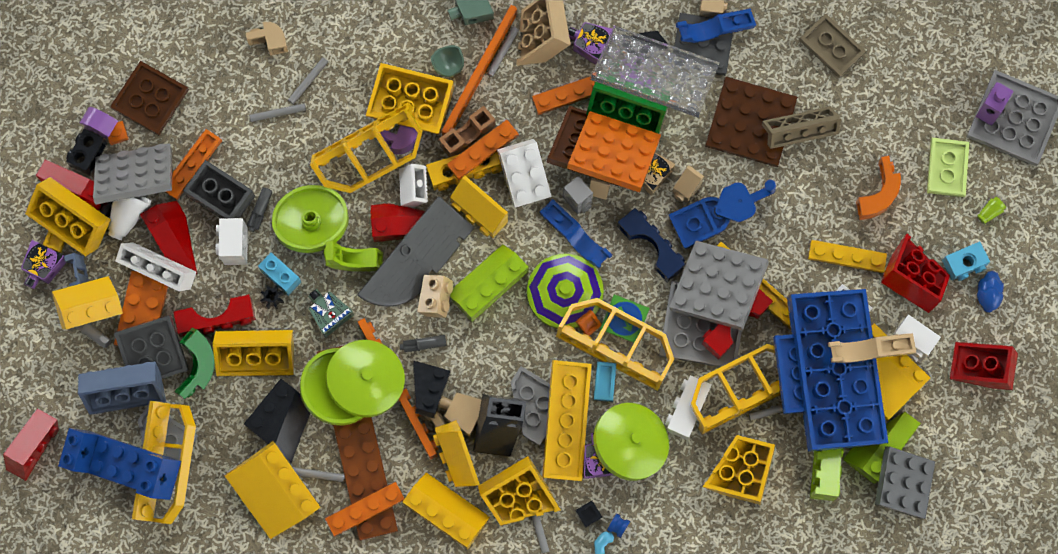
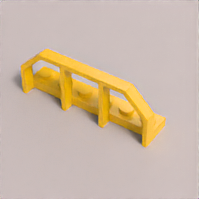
[310,102,422,193]
[556,298,674,391]
[690,344,781,435]
[132,401,196,524]

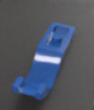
[675,9,756,43]
[539,199,612,269]

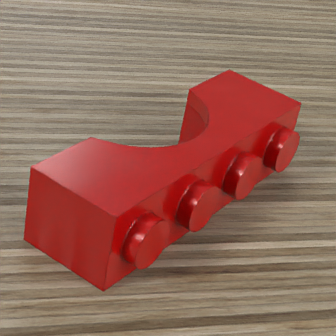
[702,289,773,360]
[173,294,256,337]

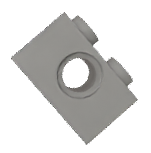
[563,176,593,215]

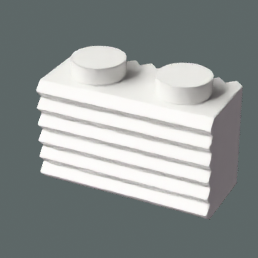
[399,164,428,208]

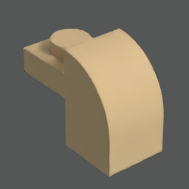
[246,22,288,56]

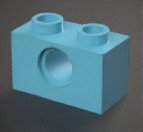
[942,241,990,281]
[258,253,301,296]

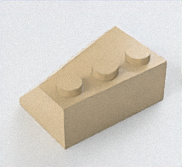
[516,0,571,66]

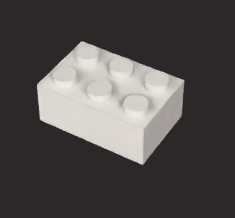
[497,139,552,207]

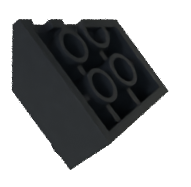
[244,379,311,463]

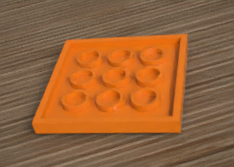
[567,111,661,193]

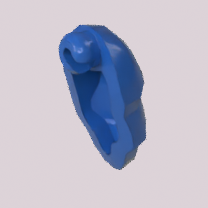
[977,271,1004,313]

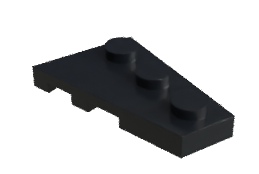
[413,361,451,418]

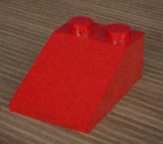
[950,342,1018,390]

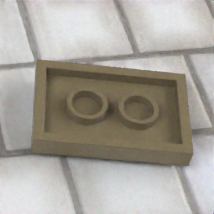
[799,14,866,78]

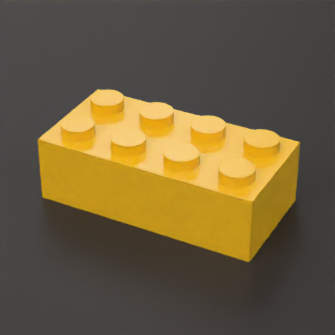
[25,177,111,256]

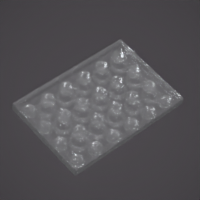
[590,25,720,118]

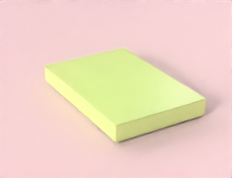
[927,138,969,197]

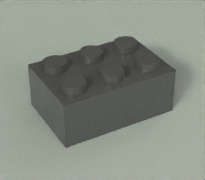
[183,160,255,219]

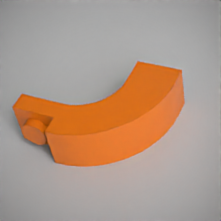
[856,156,901,220]

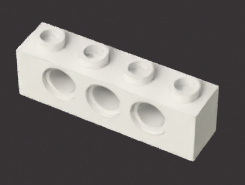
[115,242,196,291]

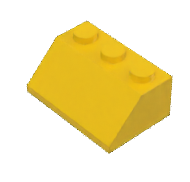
[450,176,508,238]
[52,276,123,330]
[433,420,480,487]

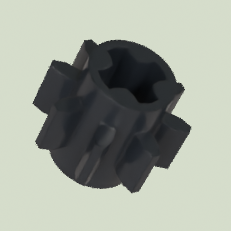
[260,286,284,309]

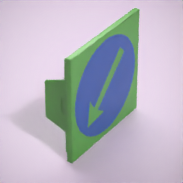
[600,294,650,343]

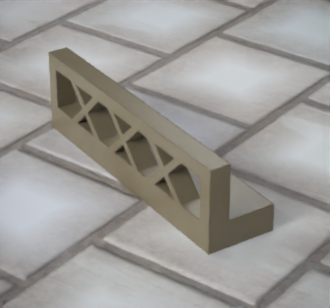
[762,106,841,149]

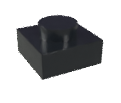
[575,500,602,528]

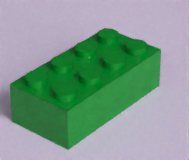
[586,73,671,134]

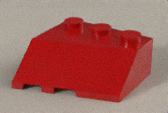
[881,233,950,313]

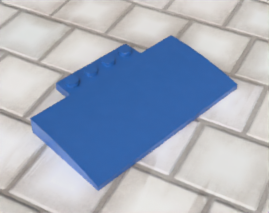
[773,289,888,452]

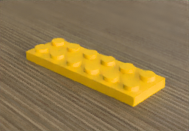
[542,360,592,481]

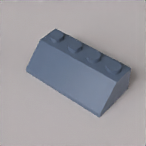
[78,362,166,415]

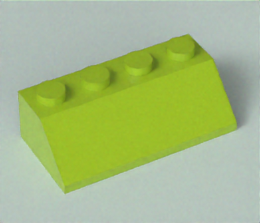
[450,244,529,322]

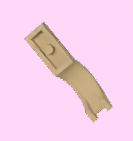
[828,333,916,363]

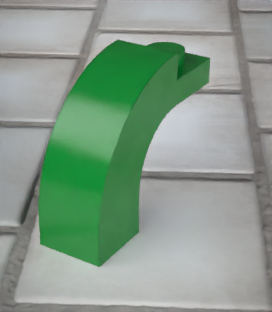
[174,328,214,399]

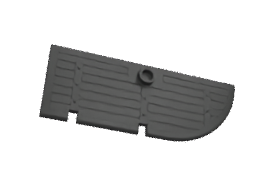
[357,196,474,307]

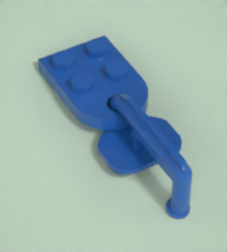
[669,180,776,250]

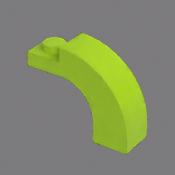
[324,241,383,272]

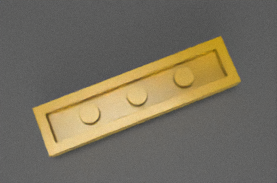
[808,240,887,273]

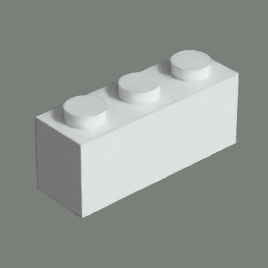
[665,375,712,440]

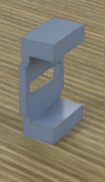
[64,253,89,286]

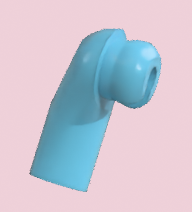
[594,531,614,554]

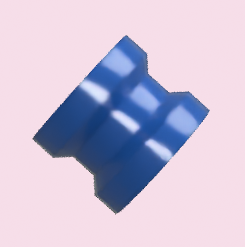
[607,513,630,538]

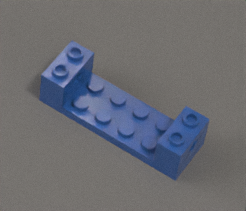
[58,428,181,500]

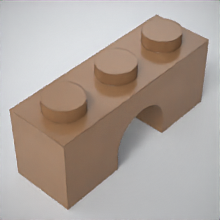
[439,106,496,157]

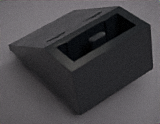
[473,394,527,457]

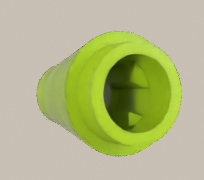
[977,197,1006,224]

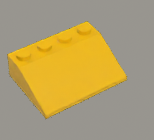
[366,63,454,135]
[871,323,930,421]
[224,441,321,539]

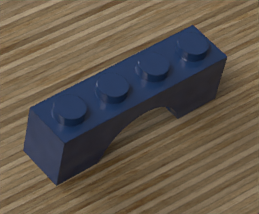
[617,208,685,283]

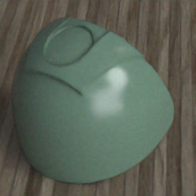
[431,45,464,77]

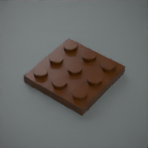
[110,61,189,136]

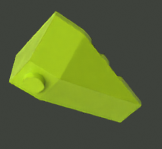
[843,412,921,484]

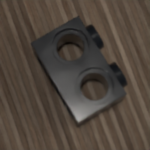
[66,129,108,176]

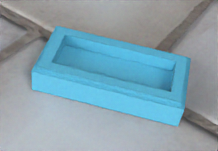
[594,361,617,402]

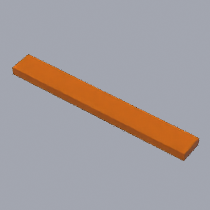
[441,5,517,136]

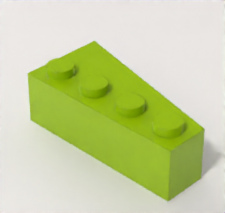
[810,448,844,501]

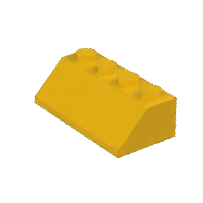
[213,330,294,376]
[402,472,490,550]

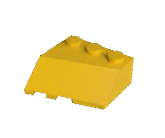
[703,435,775,505]
[478,456,561,526]

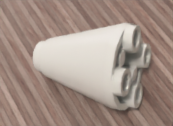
[108,195,152,240]

